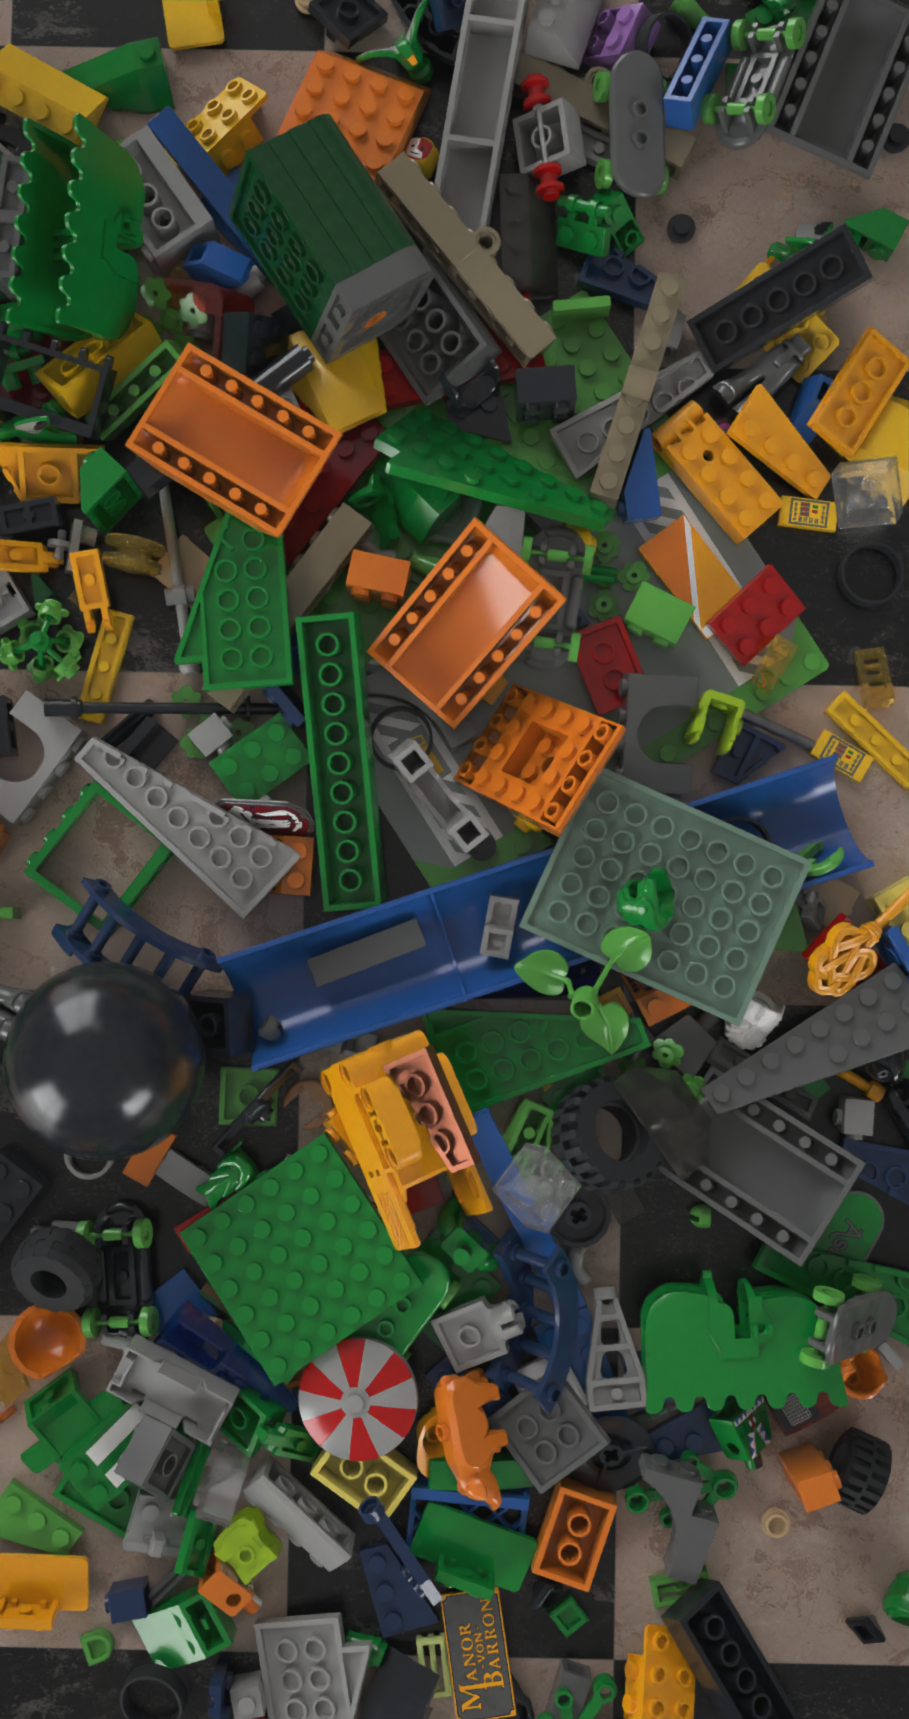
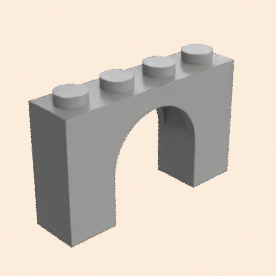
[0,690,88,826]
[386,738,489,854]

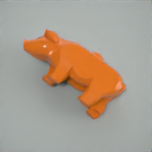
[434,1367,508,1511]

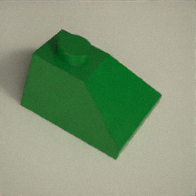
[219,1376,290,1459]

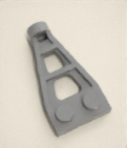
[585,1286,647,1412]

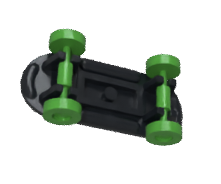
[75,1200,159,1339]

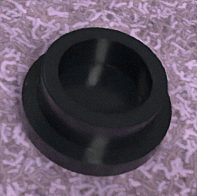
[883,123,909,153]
[667,214,696,244]
[469,834,496,861]

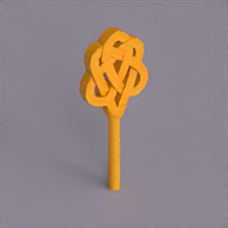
[807,887,909,997]

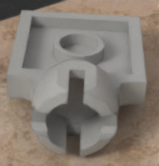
[430,1296,526,1373]

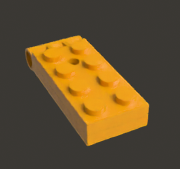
[651,400,785,545]

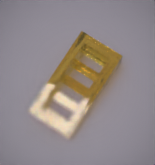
[854,646,896,711]

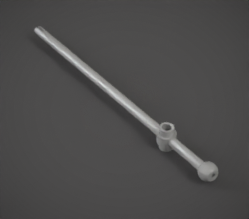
[159,484,202,676]

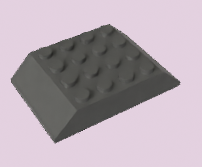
[765,0,909,180]
[657,1065,866,1267]

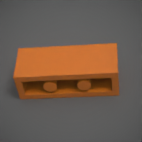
[778,1442,842,1513]

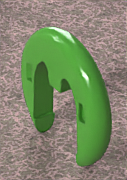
[797,841,845,877]

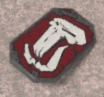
[215,795,316,837]

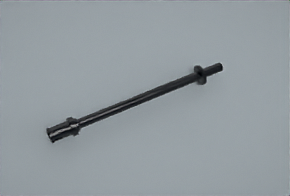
[44,696,279,722]

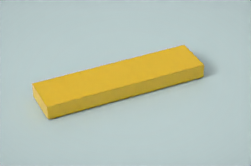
[78,609,135,726]
[823,690,909,791]

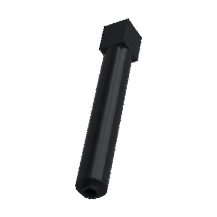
[126,344,315,499]

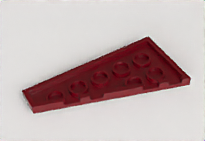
[284,418,385,573]

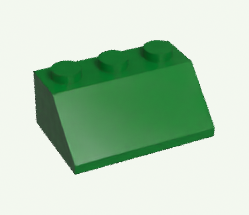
[80,447,144,536]

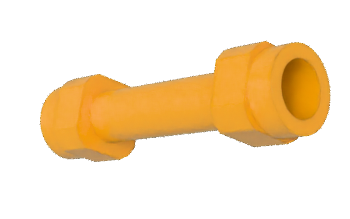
[836,1070,886,1103]

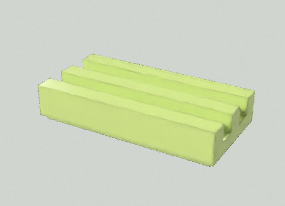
[416,1632,452,1698]

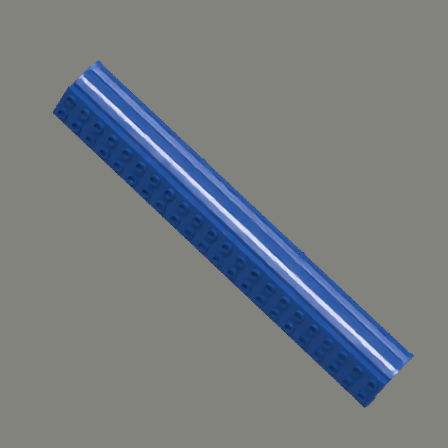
[216,754,875,1072]

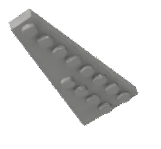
[74,737,303,919]

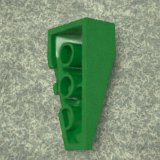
[62,37,175,115]
[373,427,463,545]

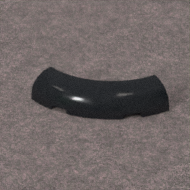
[391,0,460,68]

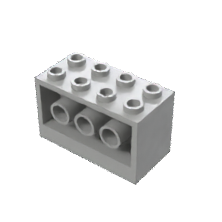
[119,125,221,281]

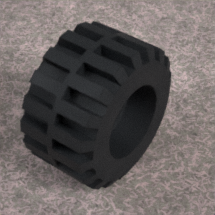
[828,1427,892,1515]

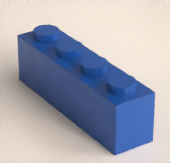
[663,16,732,130]

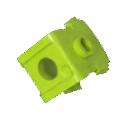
[684,689,745,756]
[213,1505,283,1585]

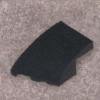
[359,1646,442,1719]

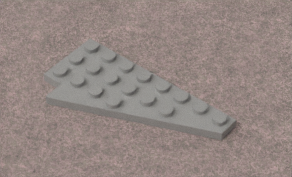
[254,1612,373,1719]

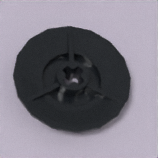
[572,1416,655,1491]

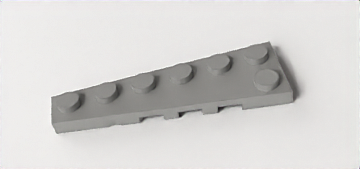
[548,349,714,482]

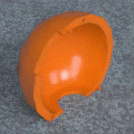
[8,1304,86,1380]

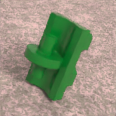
[2,343,49,392]

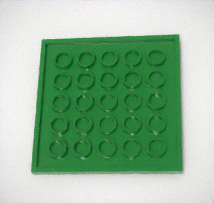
[179,1132,424,1387]

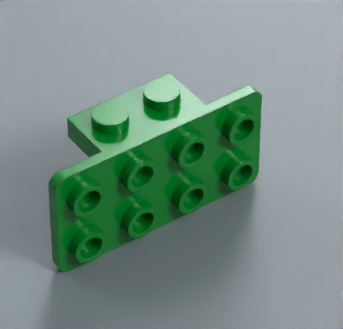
[410,1501,537,1601]

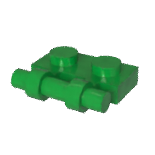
[556,194,612,258]

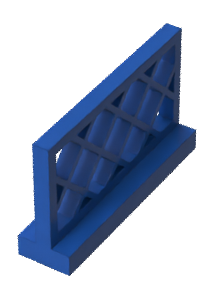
[406,1473,530,1548]

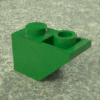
[588,188,645,257]
[844,208,909,262]

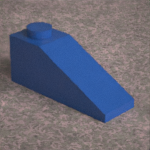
[616,428,662,524]

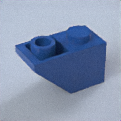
[182,241,255,291]
[789,374,834,444]

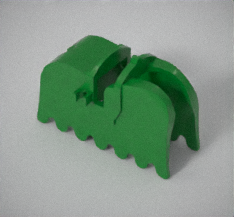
[5,113,145,341]
[640,1270,848,1414]

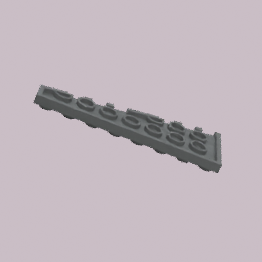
[700,962,909,1116]

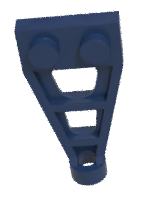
[358,1496,443,1607]

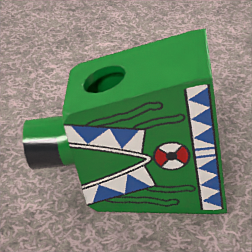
[708,1394,772,1470]

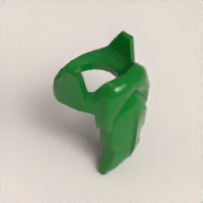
[346,473,400,549]
[196,1138,269,1210]

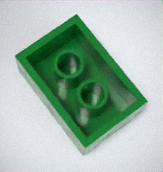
[209,712,309,800]

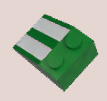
[58,1402,144,1512]

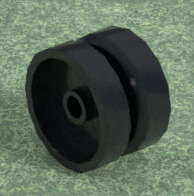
[544,1177,611,1248]

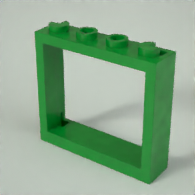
[23,780,174,936]

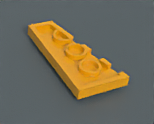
[726,384,831,500]

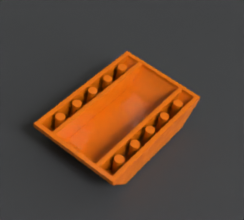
[276,50,432,181]
[125,342,343,538]
[366,517,567,729]

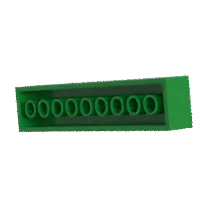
[295,612,387,912]

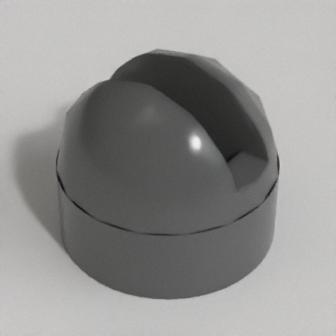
[258,1014,283,1041]

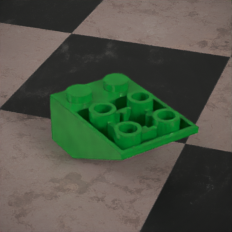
[132,1582,237,1669]

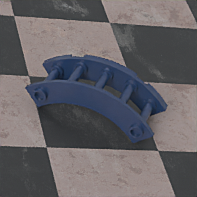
[51,877,223,997]
[484,1229,579,1414]

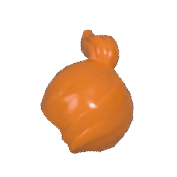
[840,1349,888,1400]

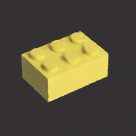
[310,1449,418,1518]

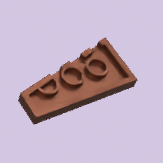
[381,1045,481,1173]

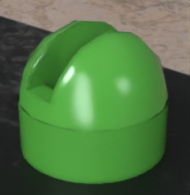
[690,1204,711,1228]

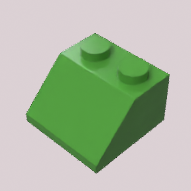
[623,581,696,650]

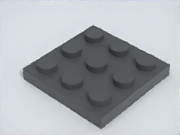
[487,1375,611,1494]

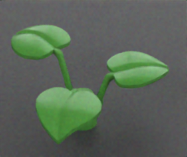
[514,926,652,1055]

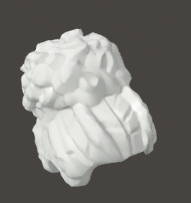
[724,991,786,1050]

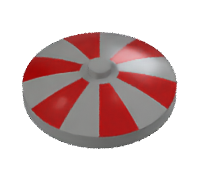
[298,1336,418,1461]

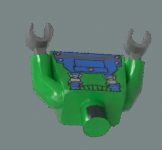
[437,1188,516,1274]

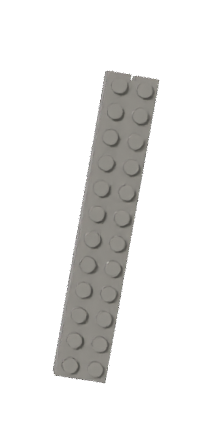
[423,0,529,260]

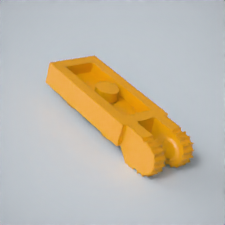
[69,548,113,634]

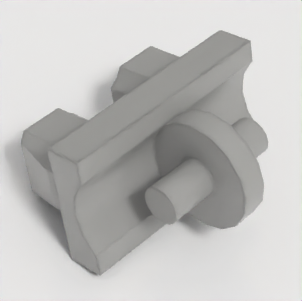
[47,518,97,576]

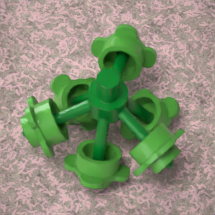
[0,599,84,684]

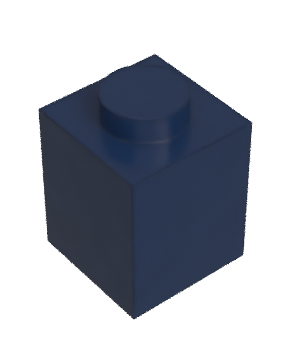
[104,1576,153,1624]

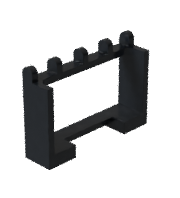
[0,321,117,440]

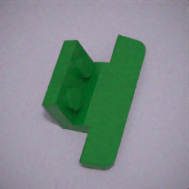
[20,1367,124,1473]

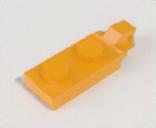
[0,539,64,574]

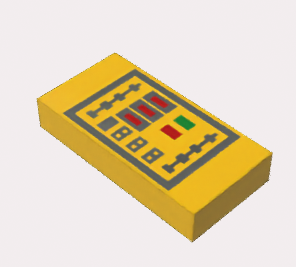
[777,495,839,533]
[808,729,874,783]

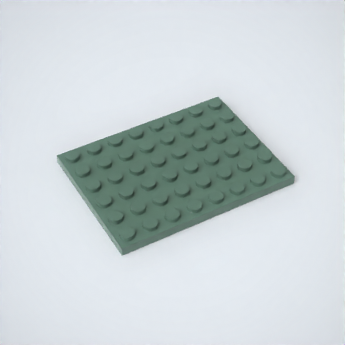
[519,768,813,1026]

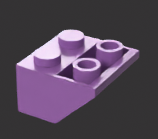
[582,2,662,72]

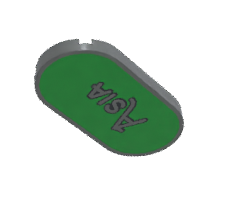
[813,1189,885,1262]

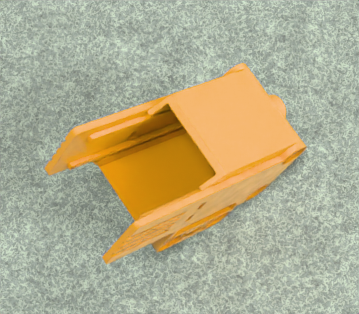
[320,1030,493,1251]

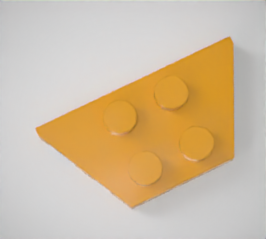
[0,442,105,504]

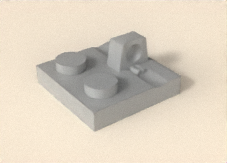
[122,1489,197,1558]

